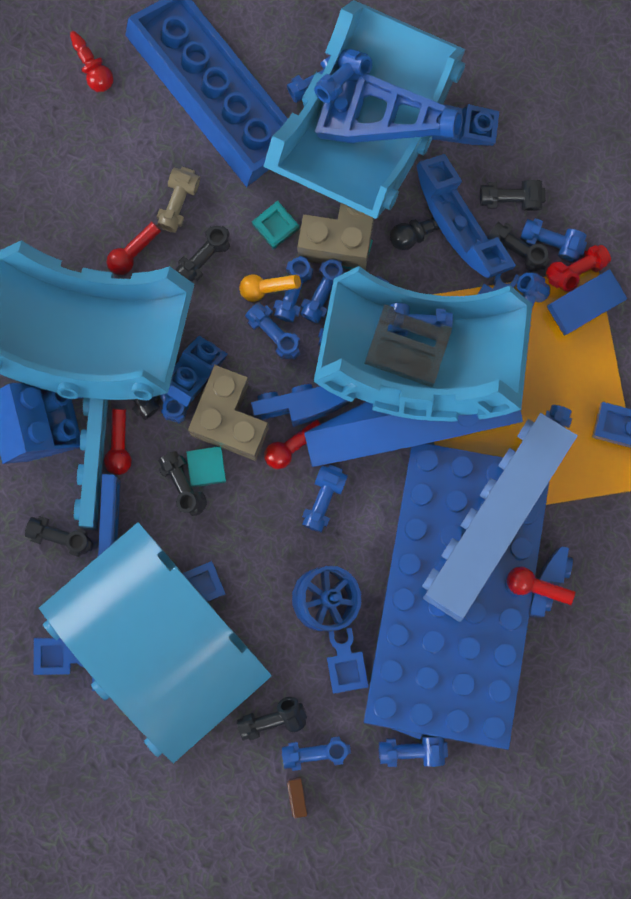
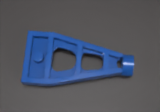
[315,70,463,143]

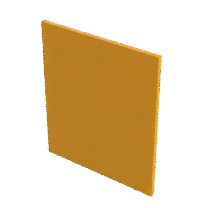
[433,270,631,505]

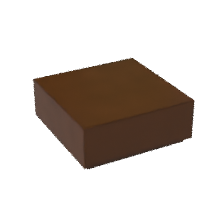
[287,777,307,818]

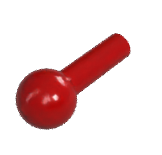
[106,221,161,275]
[104,409,132,475]
[264,419,320,469]
[507,566,576,605]

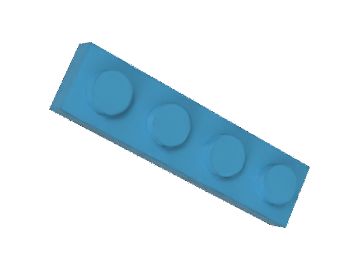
[74,397,108,530]

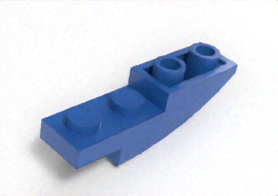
[251,384,356,427]

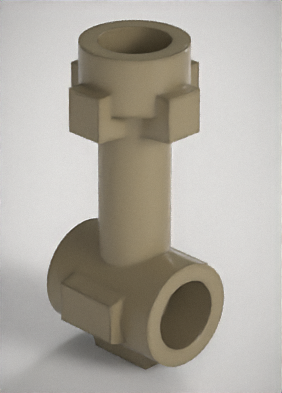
[156,167,201,233]

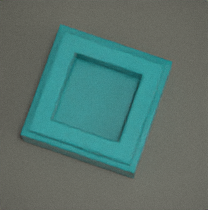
[252,201,300,250]
[186,446,226,487]

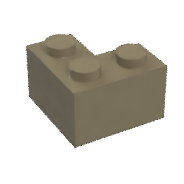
[297,203,375,271]
[188,365,269,461]

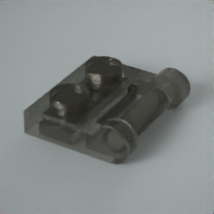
[364,304,452,387]

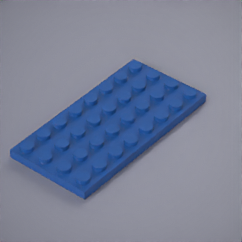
[363,444,549,750]

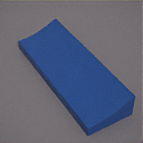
[125,0,288,187]

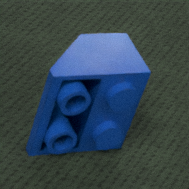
[0,383,80,464]

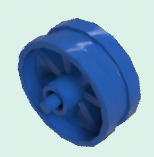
[292,566,361,631]

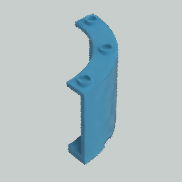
[263,0,465,219]
[0,240,194,400]
[314,266,532,422]
[39,522,272,763]

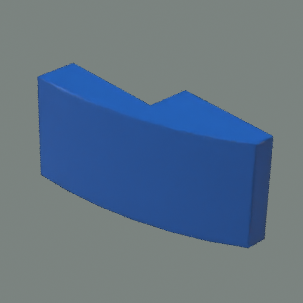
[432,104,499,146]
[547,269,628,336]
[166,336,228,407]
[529,547,573,618]

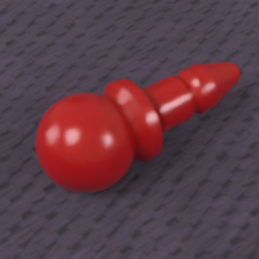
[70,31,113,92]

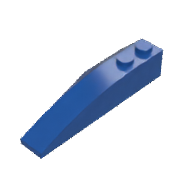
[304,402,523,467]

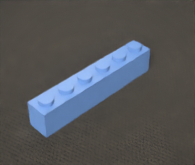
[422,413,578,622]

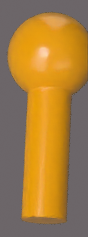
[239,274,301,302]

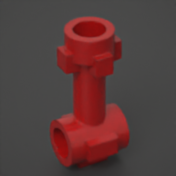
[546,245,611,292]

